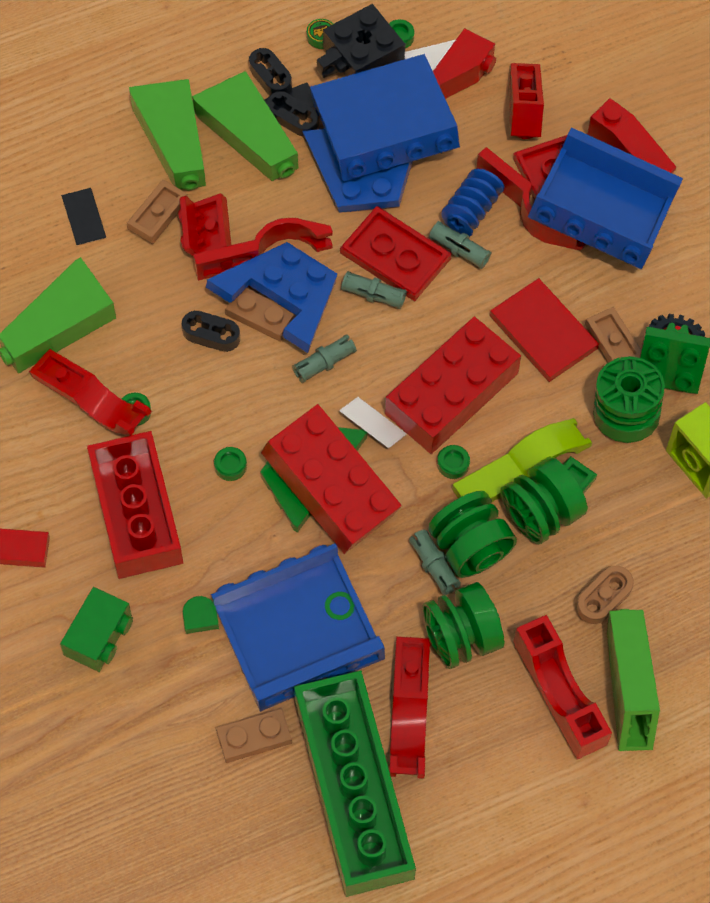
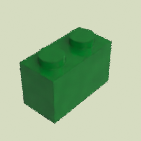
[60,587,133,672]

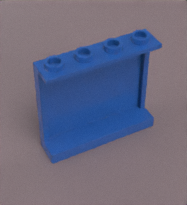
[310,54,460,181]
[528,127,683,270]
[211,543,385,712]

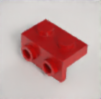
[178,193,231,256]

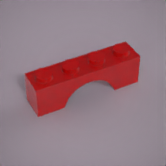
[513,614,612,760]

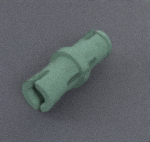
[429,221,492,269]
[341,271,407,309]
[292,334,357,383]
[409,530,461,595]

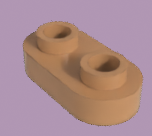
[577,566,634,624]

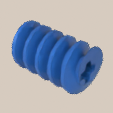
[441,169,505,236]

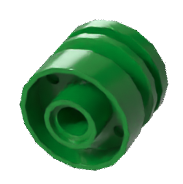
[593,356,665,443]
[500,456,588,545]
[428,491,517,578]
[422,582,505,669]

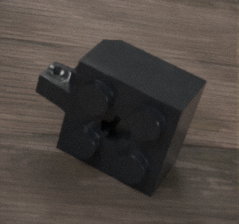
[316,4,406,78]

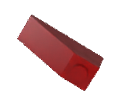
[433,28,496,99]
[510,63,544,139]
[587,98,676,173]

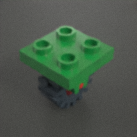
[639,314,710,394]

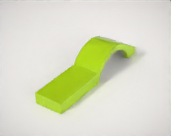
[452,418,592,502]

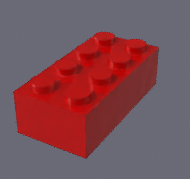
[385,316,522,455]
[261,404,402,554]
[87,431,184,579]

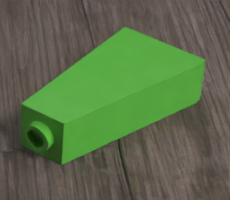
[192,71,299,181]
[129,79,206,190]
[0,257,116,374]
[607,609,660,751]

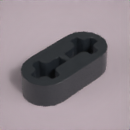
[249,48,292,95]
[267,92,319,137]
[182,311,240,352]

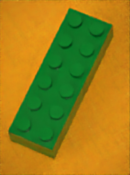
[294,670,416,897]

